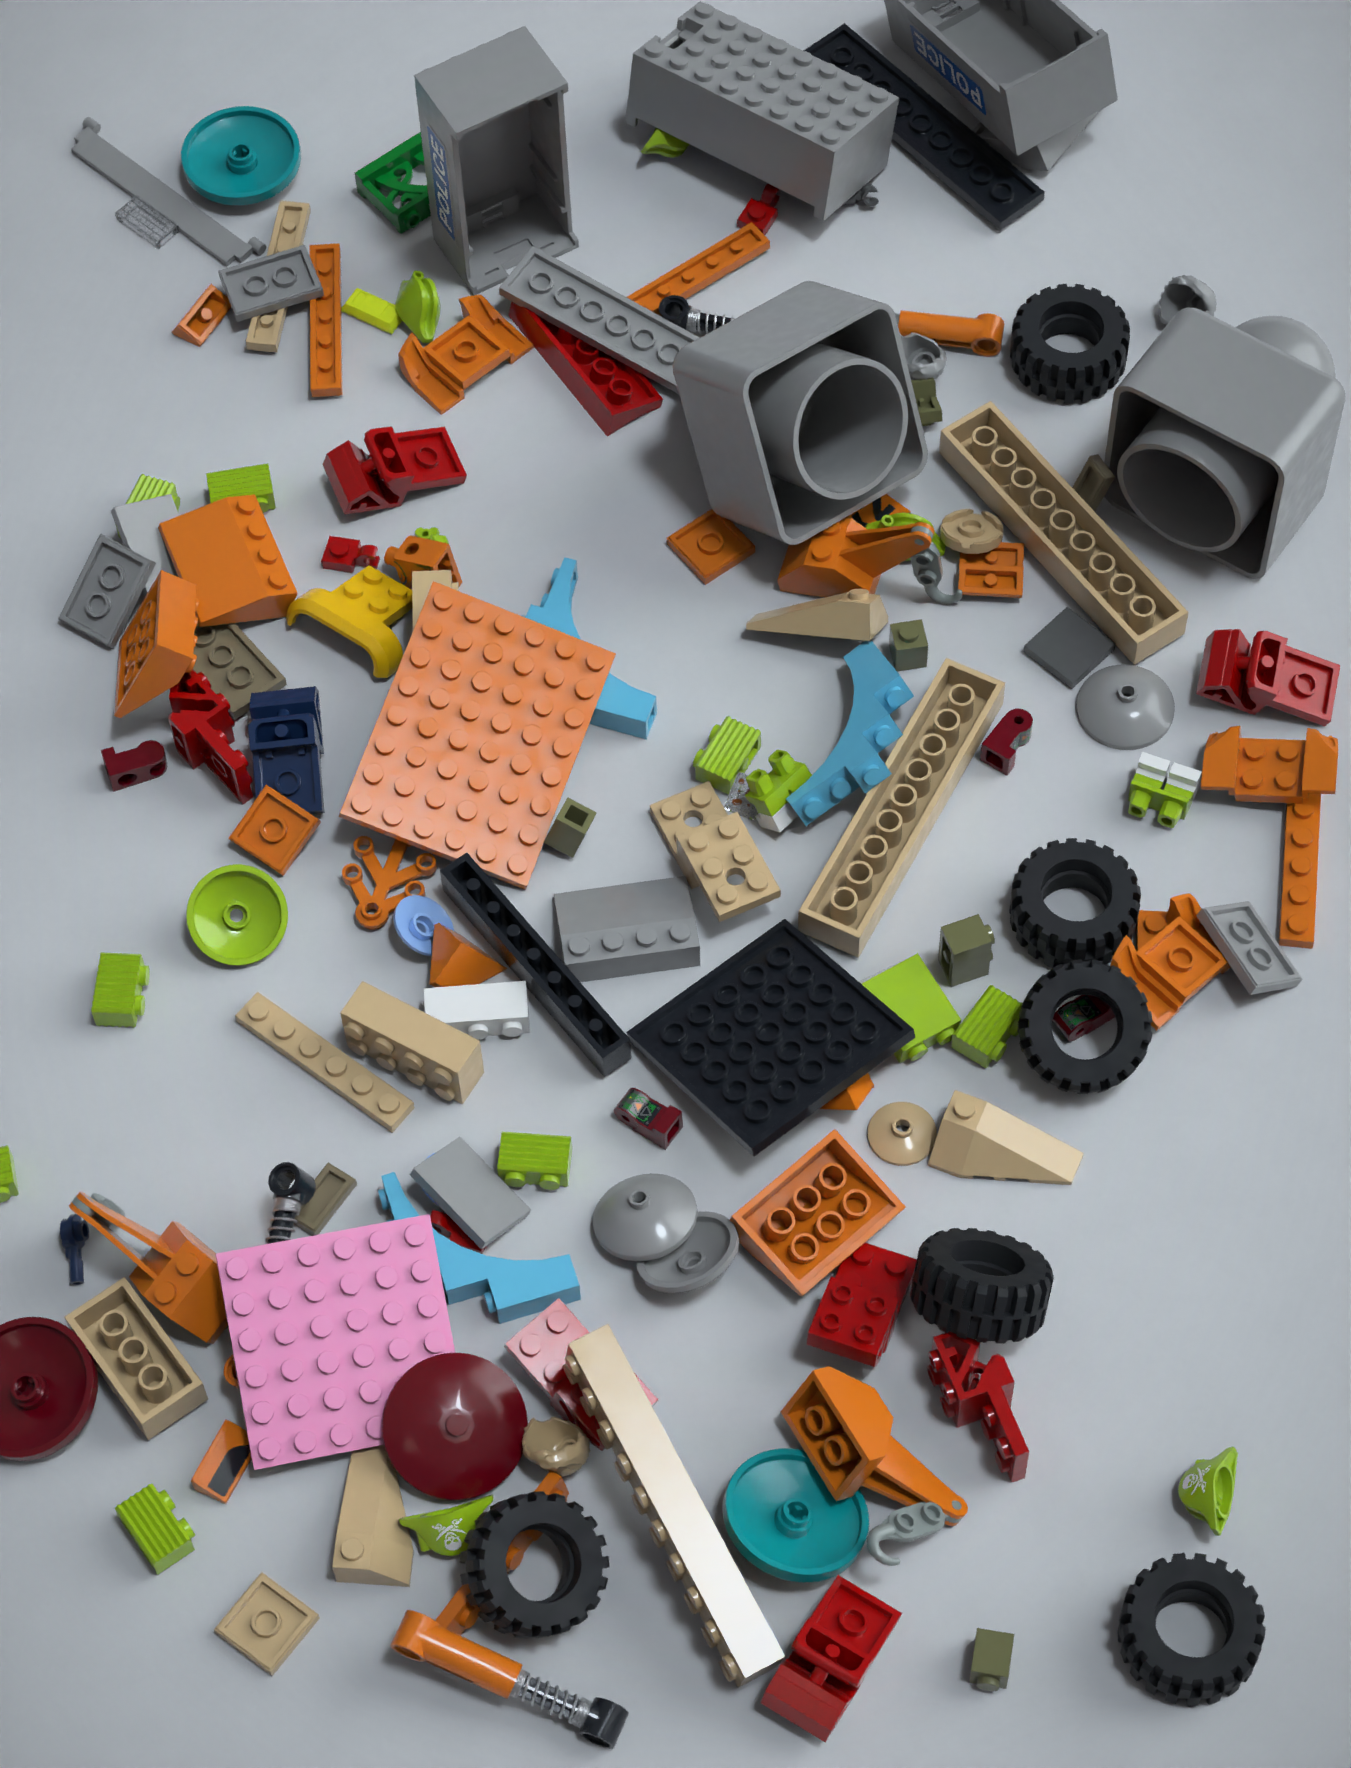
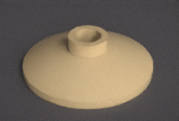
[867,1102,937,1166]

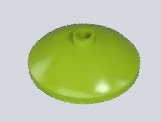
[186,864,288,965]

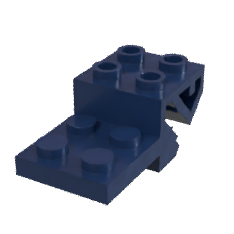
[248,686,325,814]

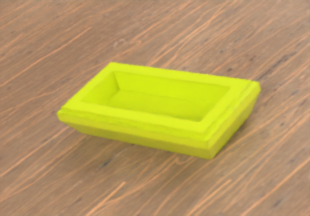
[342,288,402,334]

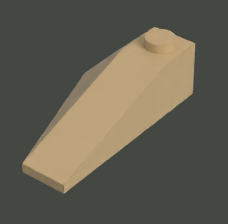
[746,589,888,641]
[928,1090,1084,1185]
[332,1445,414,1587]

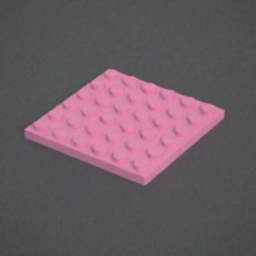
[215,1214,455,1470]

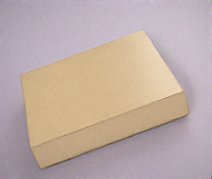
[214,1572,320,1676]

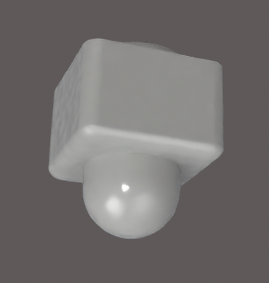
[673,281,928,545]
[1104,308,1345,578]

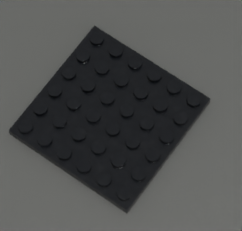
[626,919,915,1156]

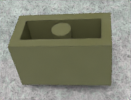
[938,914,995,987]

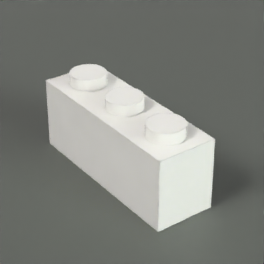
[424,981,530,1039]

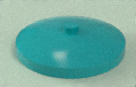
[181,106,301,205]
[722,1448,869,1583]

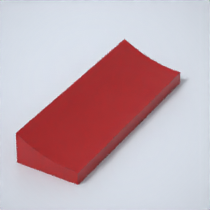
[508,301,663,436]

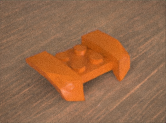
[398,295,534,415]
[1201,726,1338,804]
[1110,893,1231,1030]

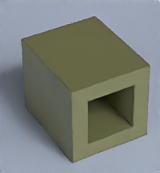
[889,619,928,672]
[544,797,597,858]
[969,1628,1014,1691]

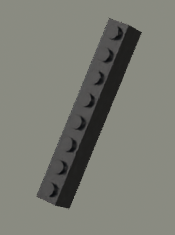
[440,852,631,1077]

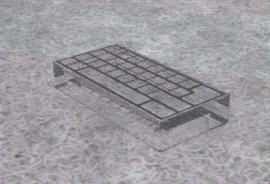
[115,195,180,249]

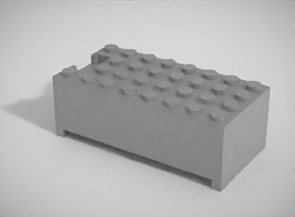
[625,1,899,221]

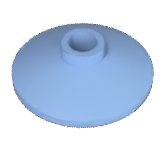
[393,895,454,956]

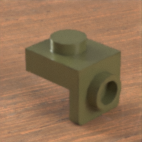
[911,378,943,426]

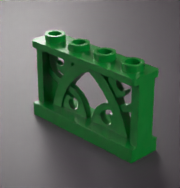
[355,132,431,234]

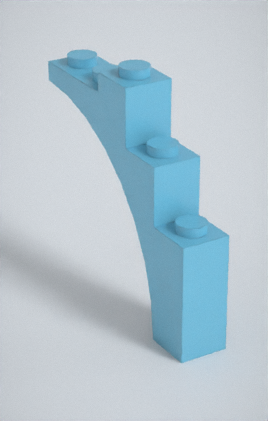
[522,557,657,740]
[786,640,914,826]
[378,1172,581,1324]

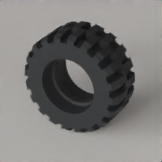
[1010,284,1130,403]
[1009,838,1141,968]
[1018,959,1153,1094]
[910,1228,1054,1344]
[459,1491,609,1639]
[1117,1553,1266,1706]

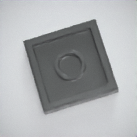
[1024,607,1116,689]

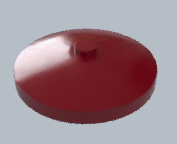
[0,1317,98,1461]
[382,1353,528,1500]

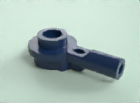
[60,1214,89,1285]

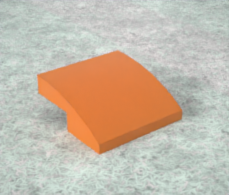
[958,542,1024,598]

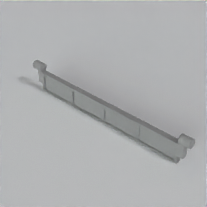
[71,117,266,267]

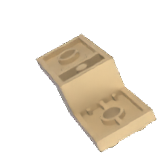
[649,781,781,922]

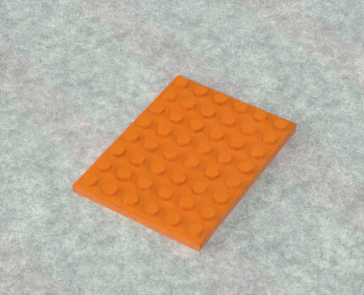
[339,581,616,890]

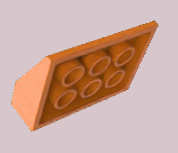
[158,495,297,627]
[114,570,199,718]
[729,1129,906,1297]

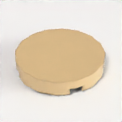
[940,509,1003,554]

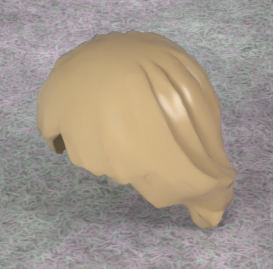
[522,1417,590,1476]

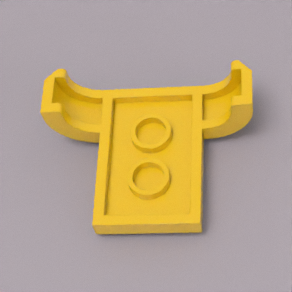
[286,565,412,678]

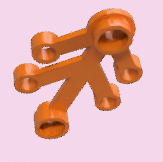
[342,836,437,930]

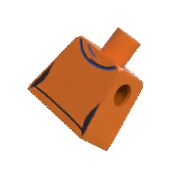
[384,536,462,590]

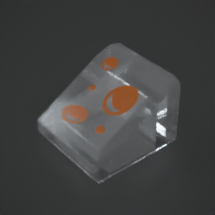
[724,772,758,821]

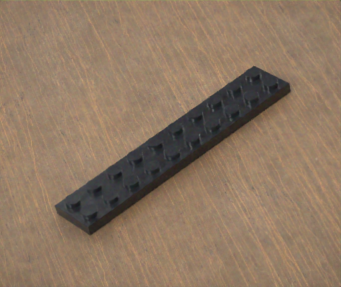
[804,23,1045,230]

